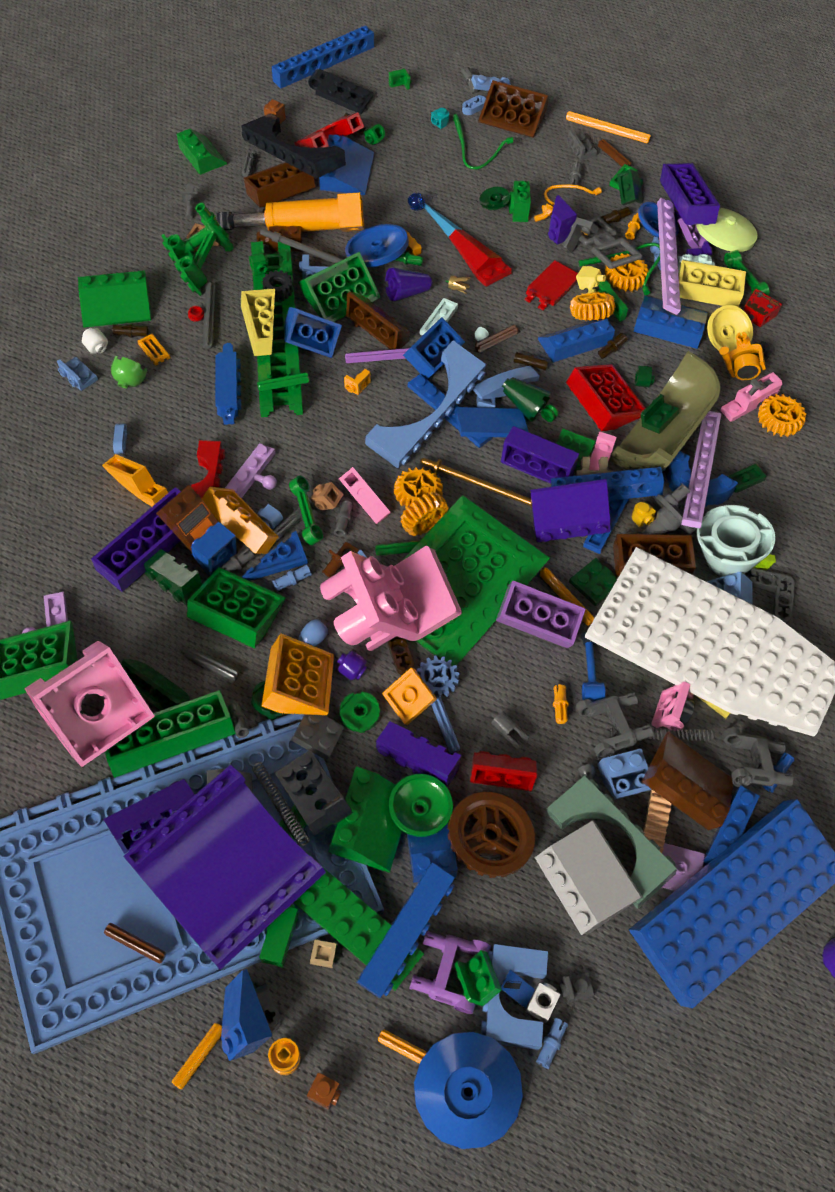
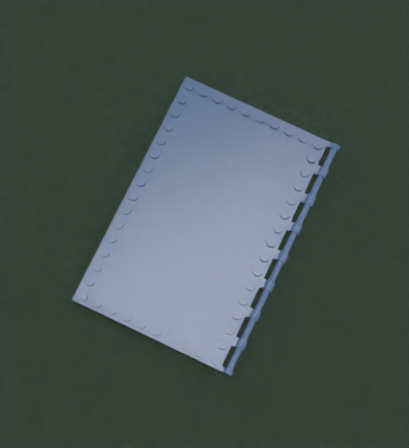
[0,714,384,1054]

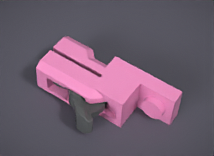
[720,372,782,422]

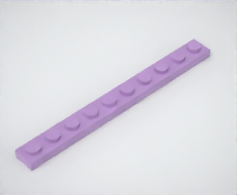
[657,198,681,315]
[681,411,721,528]

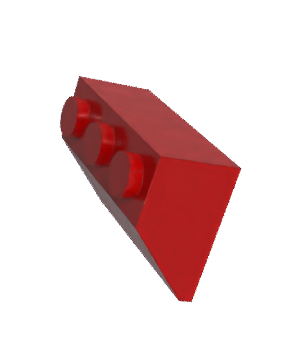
[470,751,537,791]

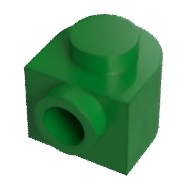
[364,124,385,145]
[249,253,269,276]

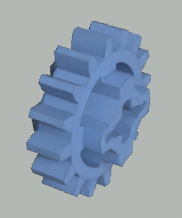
[417,656,459,698]

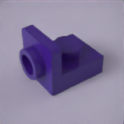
[685,241,712,256]

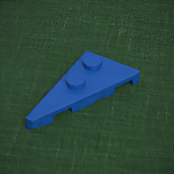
[242,531,308,581]

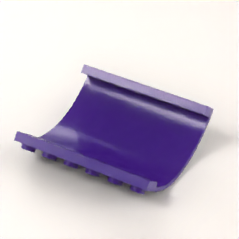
[123,765,326,970]

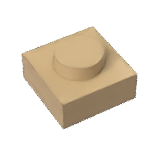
[310,940,337,968]

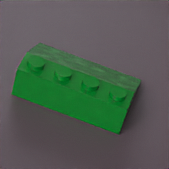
[298,252,381,322]
[78,271,151,328]
[187,567,286,649]
[0,621,78,700]
[328,766,402,873]

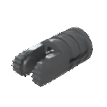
[491,711,529,750]

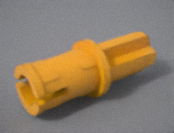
[625,213,641,240]
[553,684,569,724]

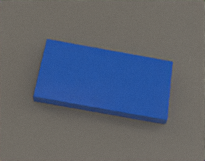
[454,407,529,437]

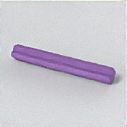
[345,348,409,363]

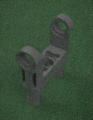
[576,692,653,759]
[723,727,794,787]

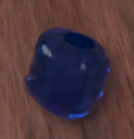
[407,192,425,211]

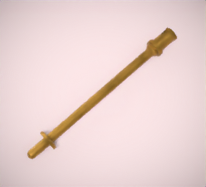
[420,458,532,508]

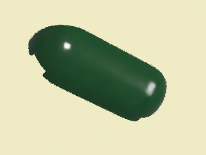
[121,659,190,711]

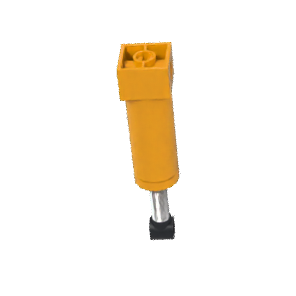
[216,193,364,232]

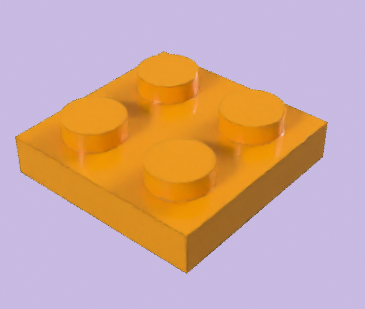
[382,667,437,725]

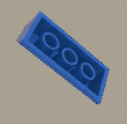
[538,319,615,363]

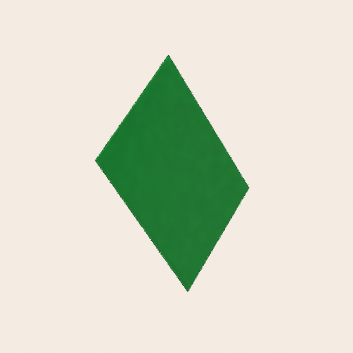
[402,495,550,666]

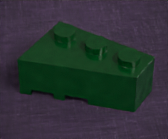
[144,549,202,606]

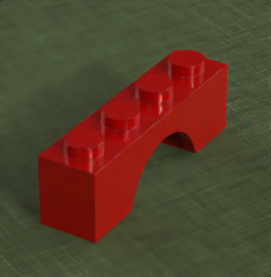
[191,440,225,498]

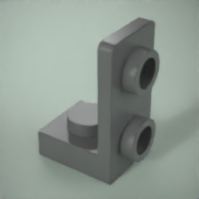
[564,217,599,253]

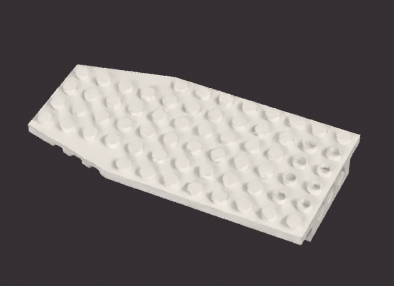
[585,547,835,736]

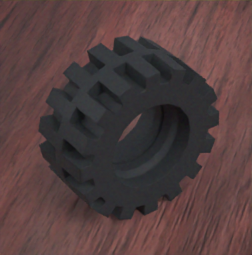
[262,270,293,302]

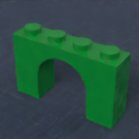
[193,904,299,968]

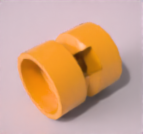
[268,1038,301,1075]

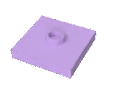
[662,843,705,891]

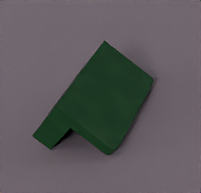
[617,169,643,205]

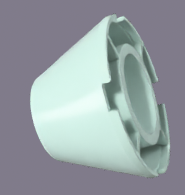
[697,505,775,577]

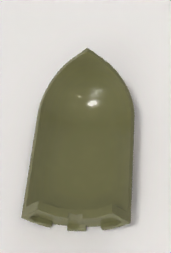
[609,351,720,470]

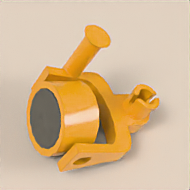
[719,332,766,380]

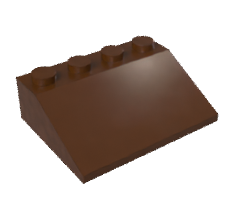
[478,80,549,138]
[642,731,733,831]

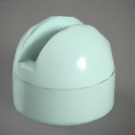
[475,327,489,342]

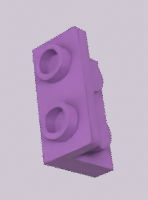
[678,218,707,249]

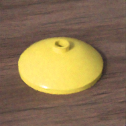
[707,305,753,353]

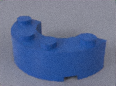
[666,451,738,507]

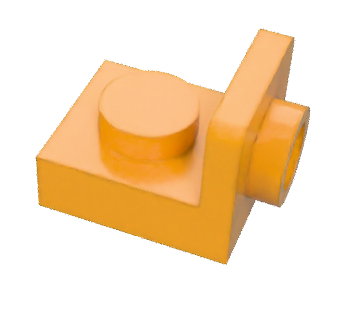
[344,369,371,395]

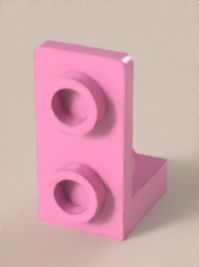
[589,432,617,470]

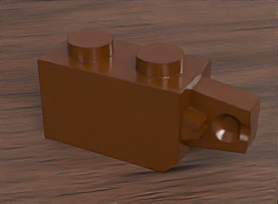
[257,226,302,252]

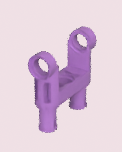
[409,931,491,1014]

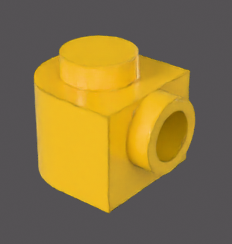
[632,502,656,527]

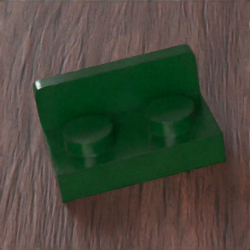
[641,394,679,434]

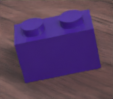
[548,195,577,245]

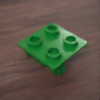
[557,429,596,471]

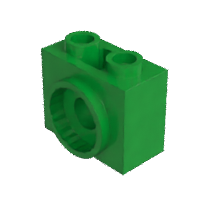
[509,181,531,222]

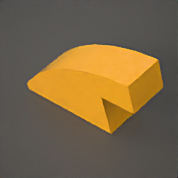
[102,454,168,507]

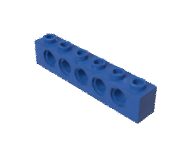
[551,467,664,501]

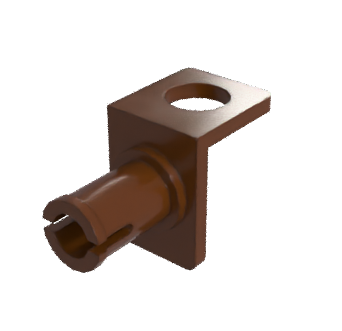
[322,542,359,578]

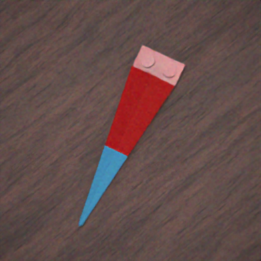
[423,202,512,287]

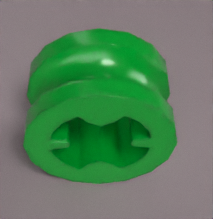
[541,404,558,422]

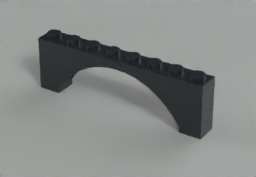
[241,113,346,179]

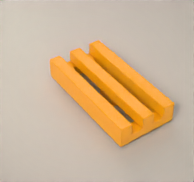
[138,334,170,366]

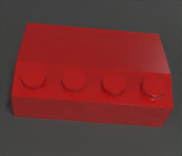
[566,364,646,431]

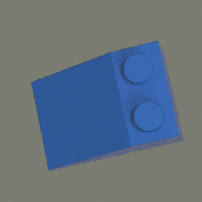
[407,822,458,883]
[221,969,272,1061]

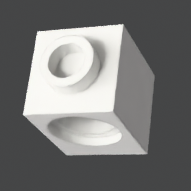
[525,983,560,1023]

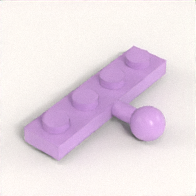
[225,443,277,498]
[22,592,68,634]

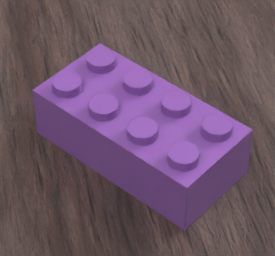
[496,581,585,649]

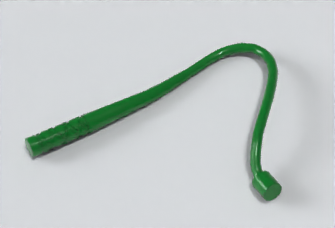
[453,114,513,170]
[578,243,660,295]

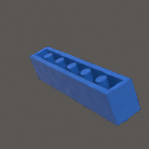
[356,862,455,998]

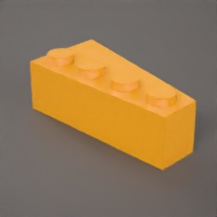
[202,487,279,554]

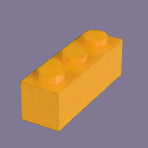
[404,229,422,256]

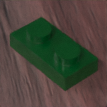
[727,464,767,493]

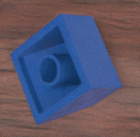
[191,522,237,577]

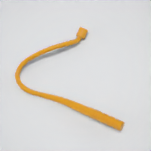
[544,184,602,235]

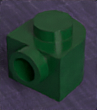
[635,366,655,388]

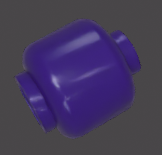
[337,651,367,680]

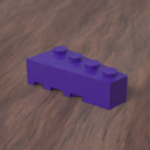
[376,721,461,787]
[103,779,195,854]

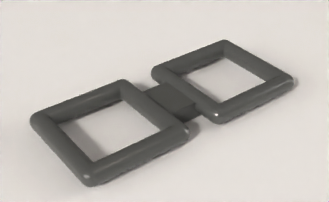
[579,216,642,269]

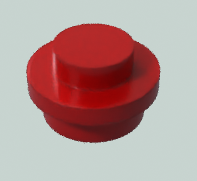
[188,306,204,322]

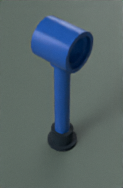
[581,632,605,702]

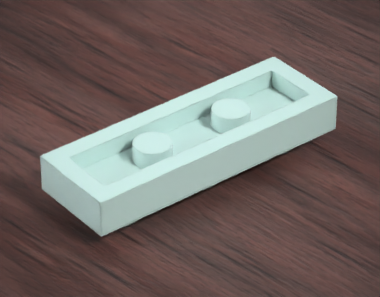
[420,298,458,335]

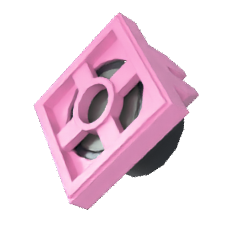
[651,681,695,732]

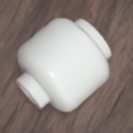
[82,328,108,354]

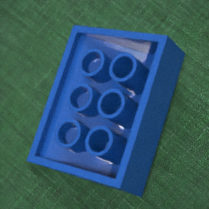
[319,135,374,195]
[633,296,708,349]

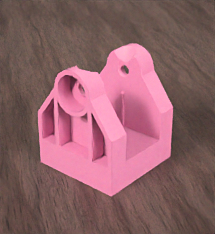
[25,641,155,767]

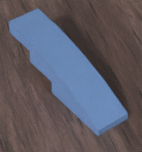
[473,366,540,400]

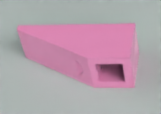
[339,467,391,524]

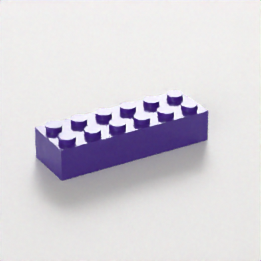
[660,163,720,226]
[91,487,181,592]

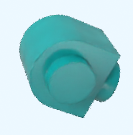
[431,108,449,129]

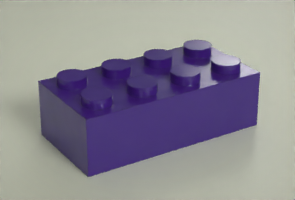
[501,426,579,484]

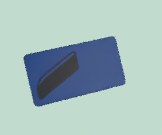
[501,970,535,1008]

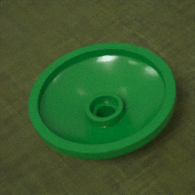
[389,774,453,837]

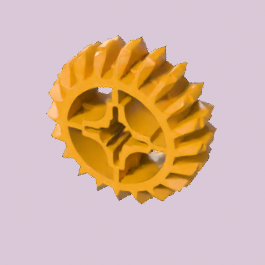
[605,253,648,292]
[570,292,615,321]
[758,394,806,437]
[394,467,443,509]
[400,492,449,536]

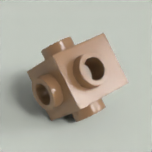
[310,482,343,511]

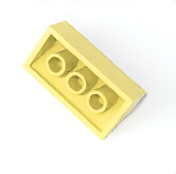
[678,260,746,307]

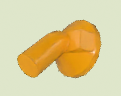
[534,204,553,222]

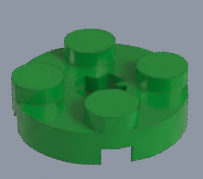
[340,692,380,733]

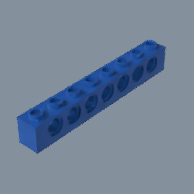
[272,26,374,89]

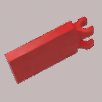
[525,260,578,311]

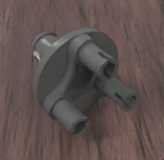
[642,483,708,535]

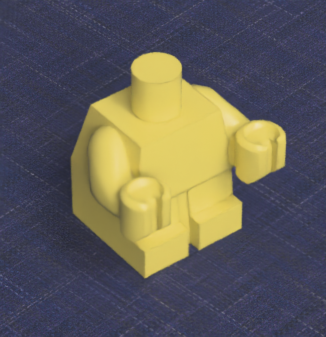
[576,266,606,293]

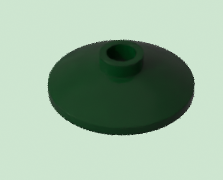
[479,187,510,210]

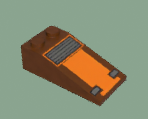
[156,485,218,552]

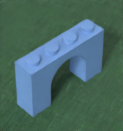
[480,944,548,1050]

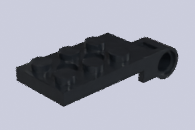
[308,69,374,114]

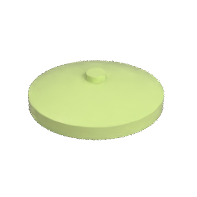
[696,208,758,252]

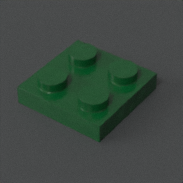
[569,558,618,606]

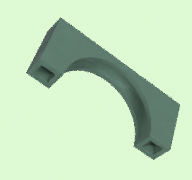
[547,775,677,909]

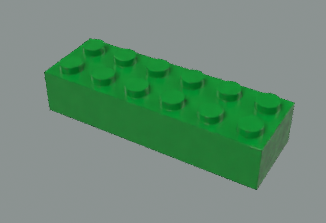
[105,690,236,778]

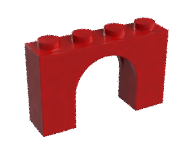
[294,112,364,148]

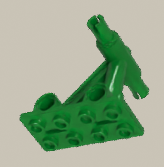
[161,203,234,296]

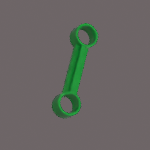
[724,250,770,296]
[289,475,323,545]

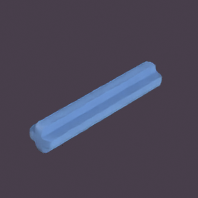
[431,697,460,754]

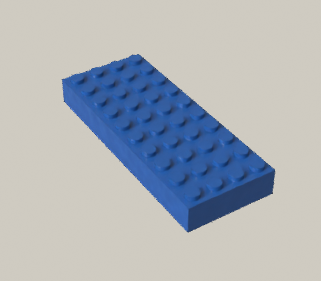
[628,799,835,1008]

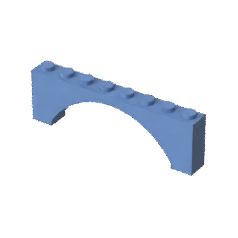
[365,341,486,469]

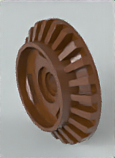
[447,792,535,878]

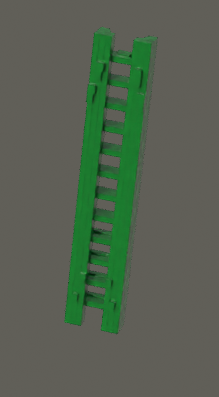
[251,241,303,417]

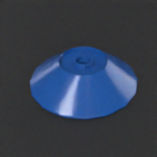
[414,1032,523,1149]

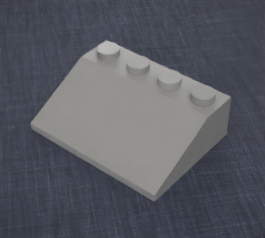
[535,821,642,935]

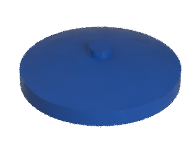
[345,224,409,267]

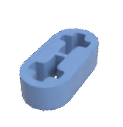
[462,95,486,115]
[113,424,127,454]

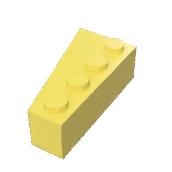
[241,289,275,356]

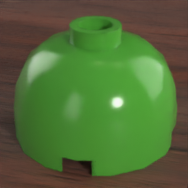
[111,356,148,389]

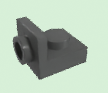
[559,973,594,1003]

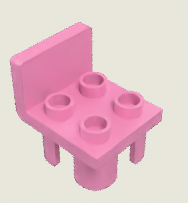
[320,546,462,651]

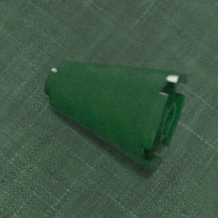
[502,377,552,422]

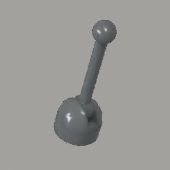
[577,763,596,780]

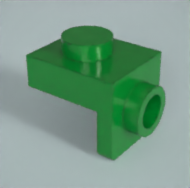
[389,69,412,90]

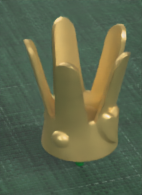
[445,275,470,294]

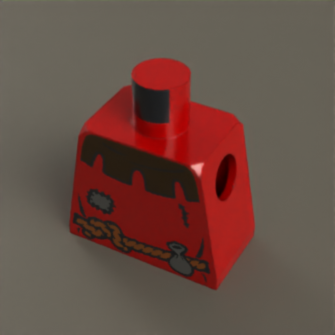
[743,289,782,327]

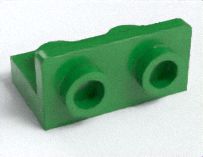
[454,950,502,1006]

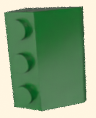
[177,129,227,175]

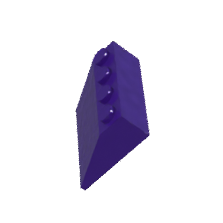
[530,479,610,542]

